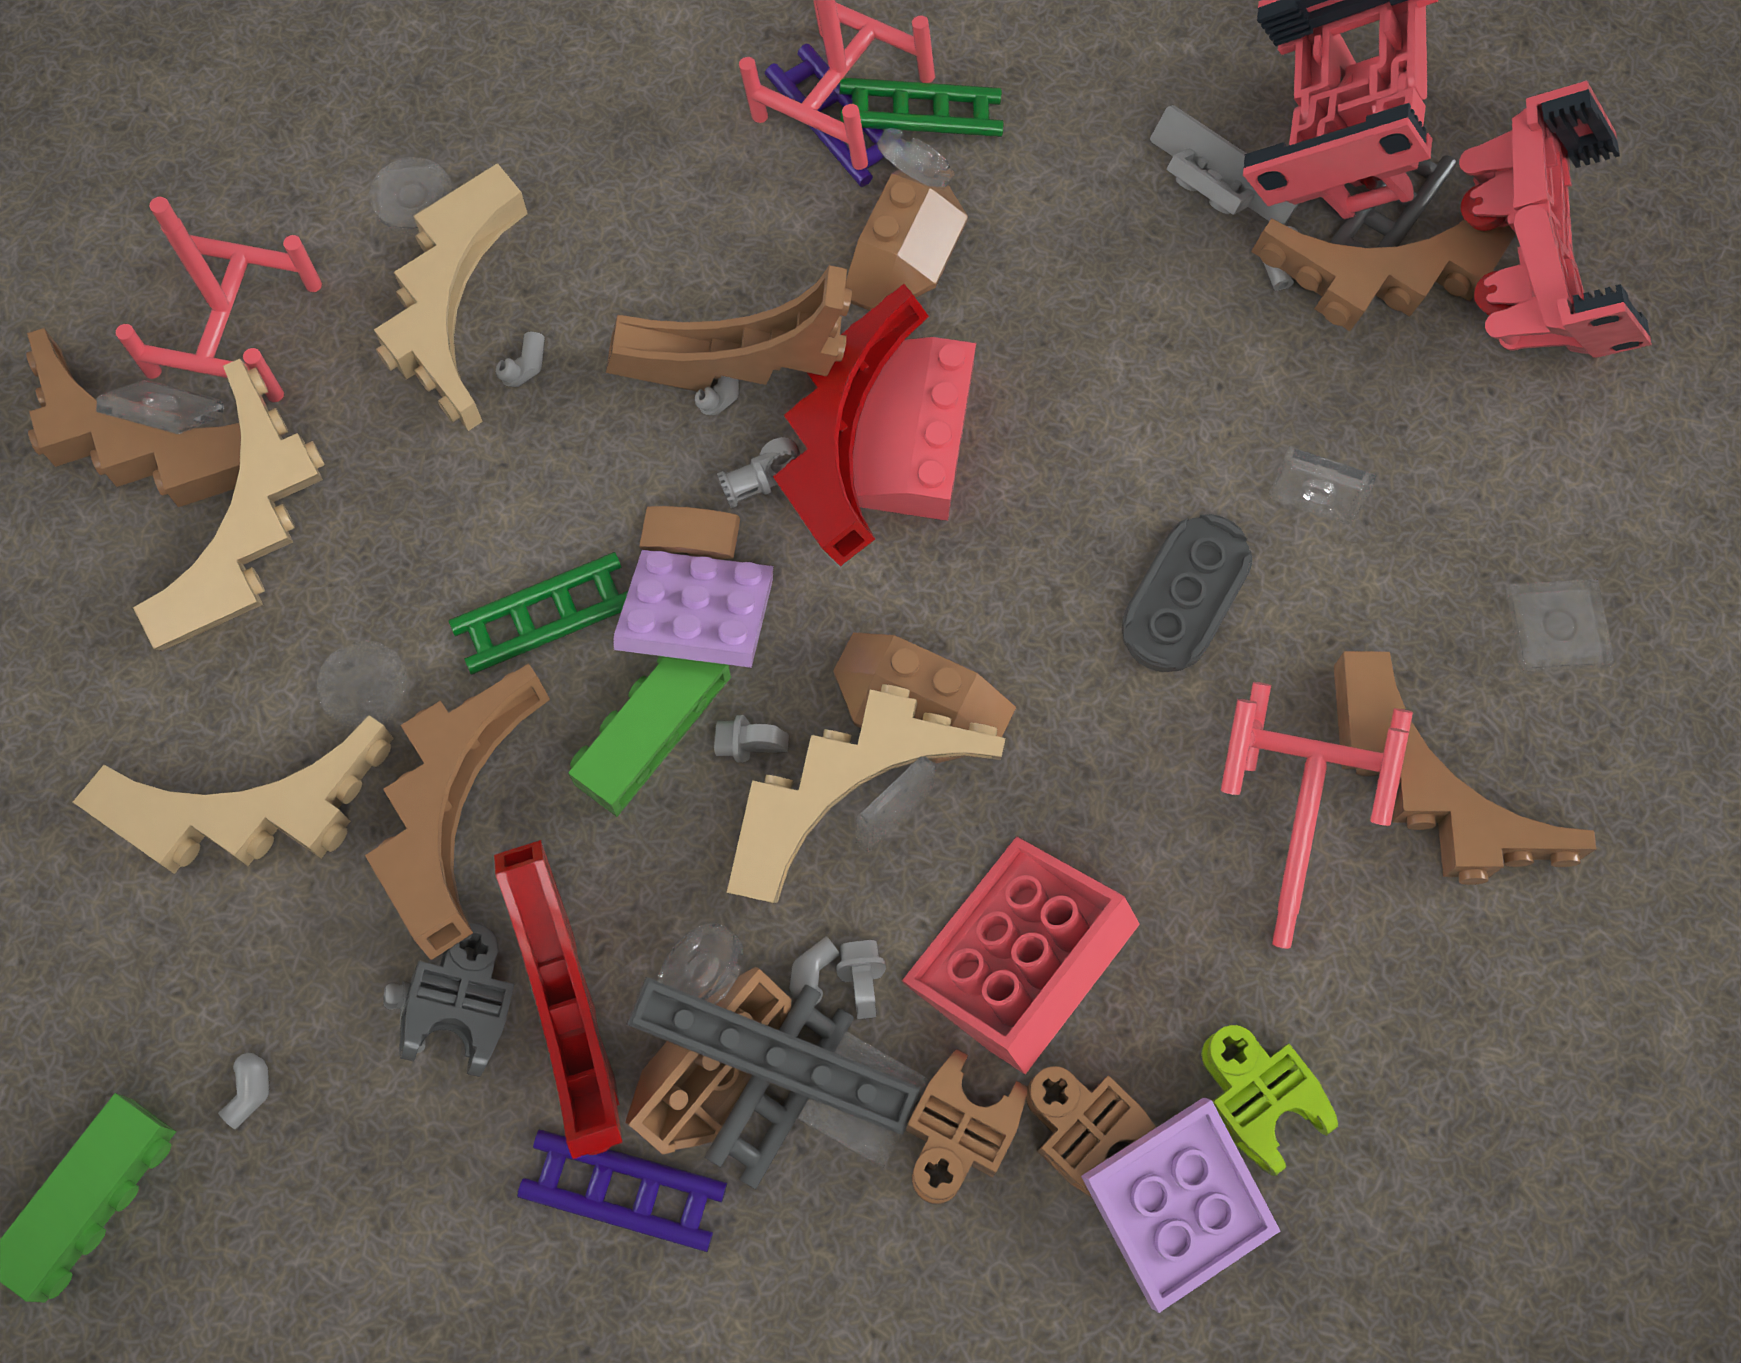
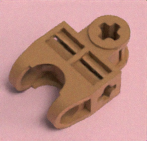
[906,1049,1028,1204]
[1026,1066,1156,1199]

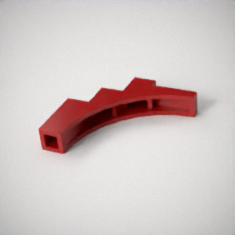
[773,284,929,567]
[494,840,623,1159]

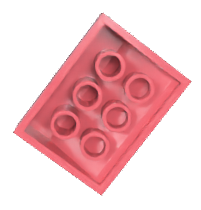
[853,337,976,521]
[902,837,1140,1075]

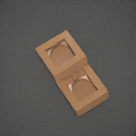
[639,506,740,559]

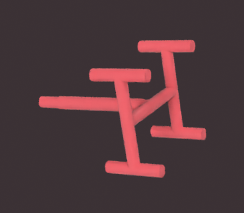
[739,0,935,170]
[116,197,322,402]
[1221,682,1413,949]

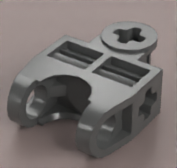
[399,923,515,1077]

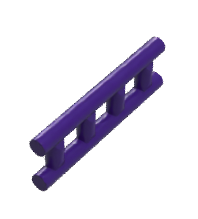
[765,44,906,187]
[517,1129,727,1252]

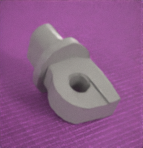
[714,715,789,763]
[836,940,886,1019]

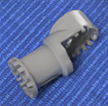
[717,437,801,508]

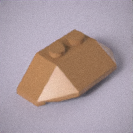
[845,165,968,310]
[833,633,1016,763]
[625,967,792,1155]

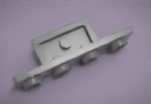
[1150,105,1299,226]

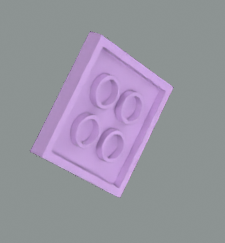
[614,550,773,668]
[1081,1098,1280,1313]

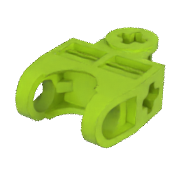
[1201,1025,1338,1176]

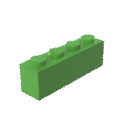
[568,656,731,817]
[0,1093,176,1303]

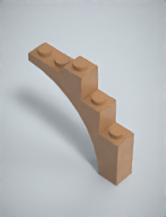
[1251,218,1516,331]
[606,265,852,392]
[26,328,241,507]
[1334,651,1597,885]
[365,663,550,960]

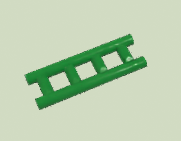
[839,77,1004,137]
[448,552,629,675]

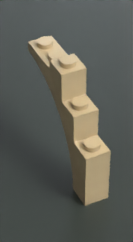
[374,163,528,431]
[133,359,325,651]
[727,684,1006,903]
[73,715,393,874]

